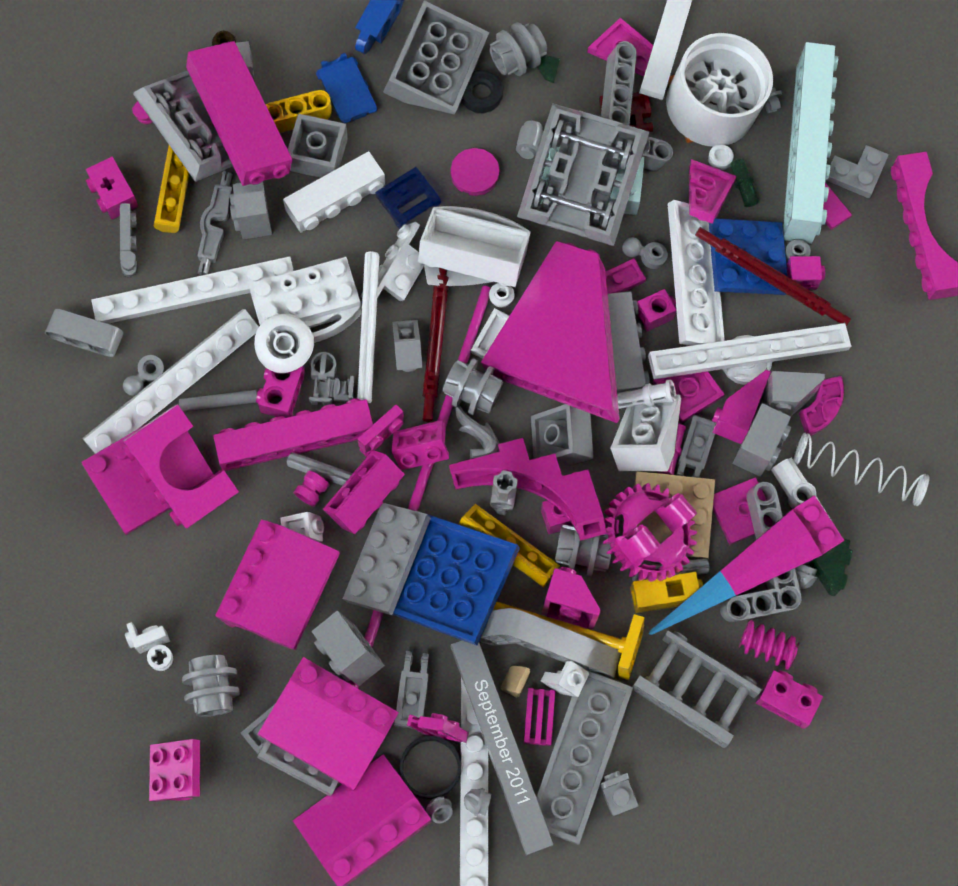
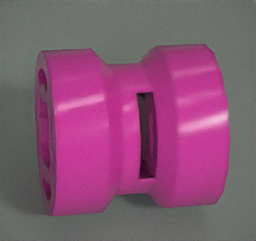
[293,470,330,507]

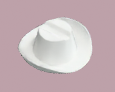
[254,314,314,373]

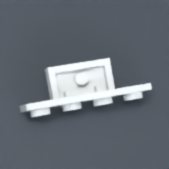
[360,222,424,308]

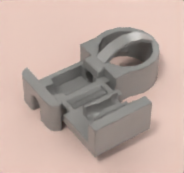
[309,352,355,406]

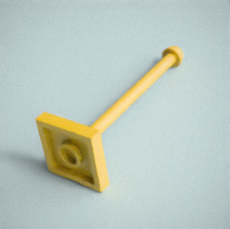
[493,602,645,680]

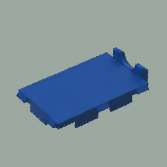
[316,53,377,124]

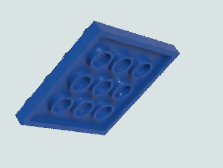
[393,515,520,646]

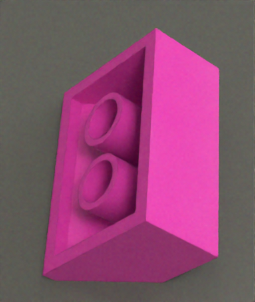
[541,567,600,630]

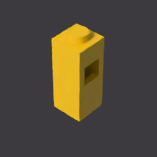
[630,572,703,613]

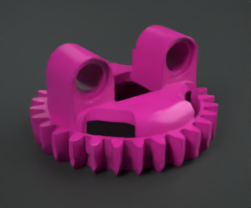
[603,483,697,582]

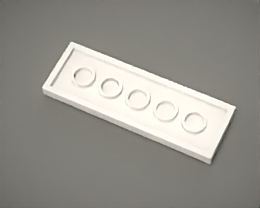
[668,200,725,346]

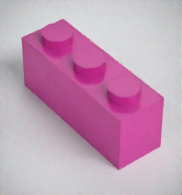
[323,450,405,534]

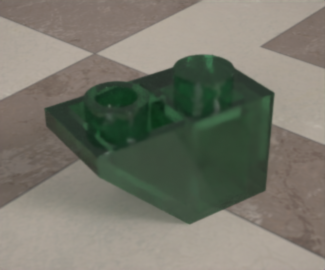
[809,539,852,596]

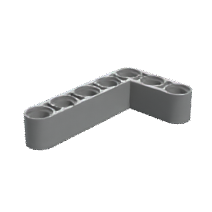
[601,41,673,171]
[720,482,802,622]
[479,608,621,679]

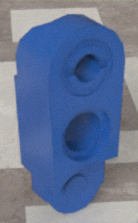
[355,0,404,54]

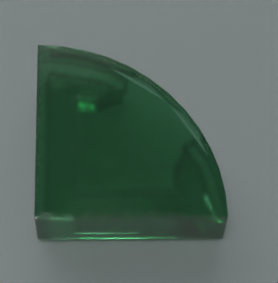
[537,55,560,83]

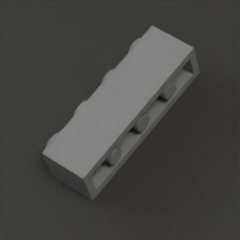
[608,292,649,393]

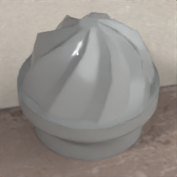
[795,564,818,589]
[464,788,492,816]

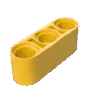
[265,90,332,133]

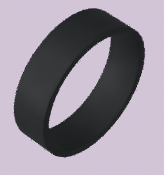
[400,736,461,799]

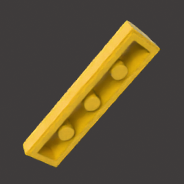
[154,145,189,233]
[459,504,560,588]

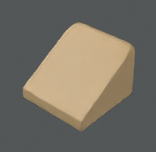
[500,666,530,698]

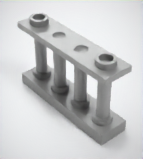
[633,631,762,748]

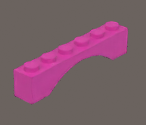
[891,152,958,300]

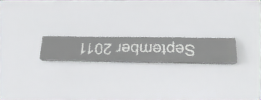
[450,640,553,856]

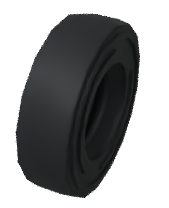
[461,70,503,113]

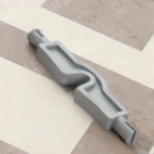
[198,171,233,276]

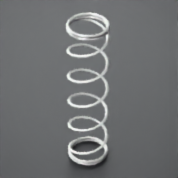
[793,433,929,506]

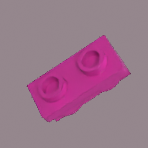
[392,420,449,470]

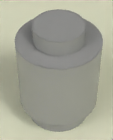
[516,121,544,159]

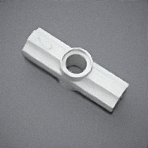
[771,457,834,524]

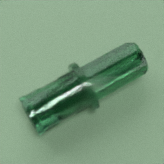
[730,159,759,207]

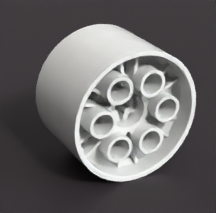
[666,33,773,147]

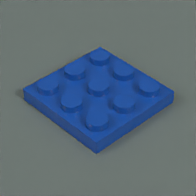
[708,219,788,295]

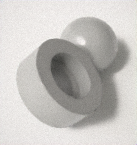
[622,237,668,269]
[123,355,164,396]

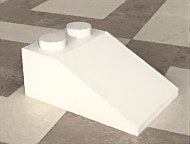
[610,395,681,471]

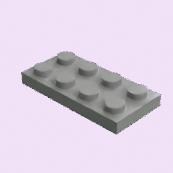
[342,503,431,615]

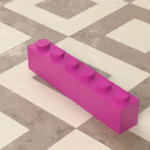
[213,399,373,471]

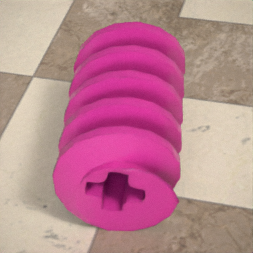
[738,620,799,670]

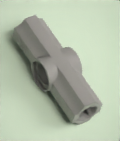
[490,470,518,515]

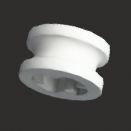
[147,645,173,671]

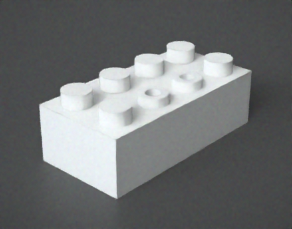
[418,206,530,287]
[248,257,362,343]

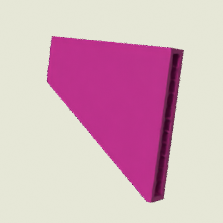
[480,241,620,423]

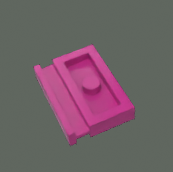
[358,405,404,457]
[407,713,469,743]

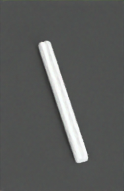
[357,251,379,403]

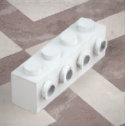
[283,151,385,233]

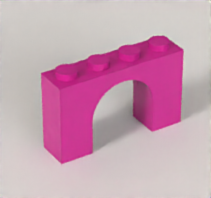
[122,404,239,529]

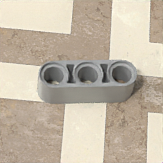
[45,309,124,357]

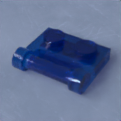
[375,167,442,229]

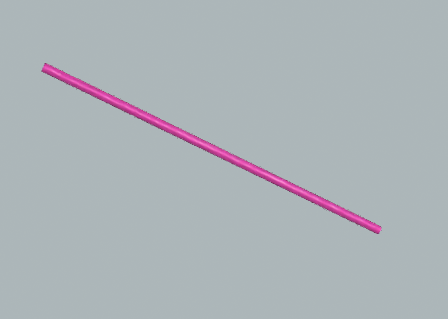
[349,286,491,688]

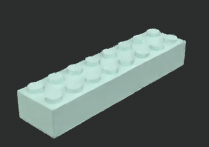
[783,42,838,244]

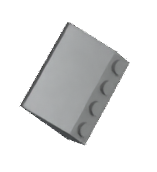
[383,0,489,114]

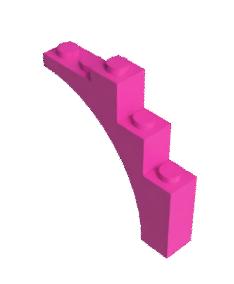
[449,438,607,541]

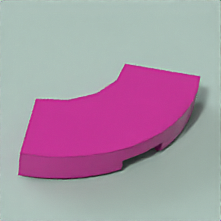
[799,376,844,436]

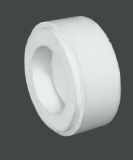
[708,144,734,170]

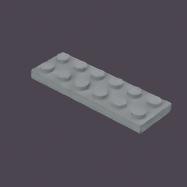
[536,670,633,845]

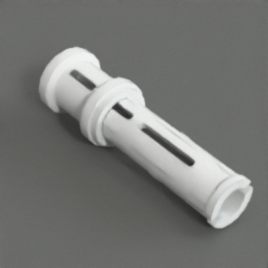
[617,379,676,409]

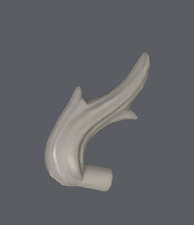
[455,405,499,459]

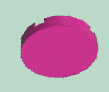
[450,148,500,196]

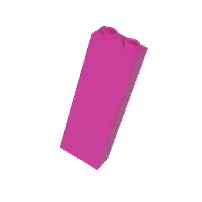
[186,41,292,186]

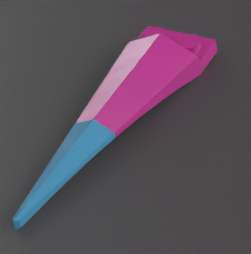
[649,495,845,635]

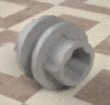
[490,22,547,76]
[443,359,504,415]
[555,525,611,577]
[182,655,240,717]

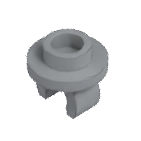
[765,87,782,114]

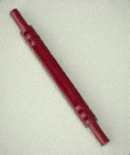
[695,227,851,326]
[422,268,449,422]

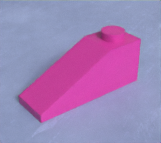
[712,370,771,444]

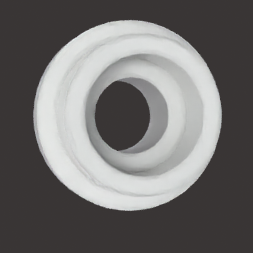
[489,283,514,307]

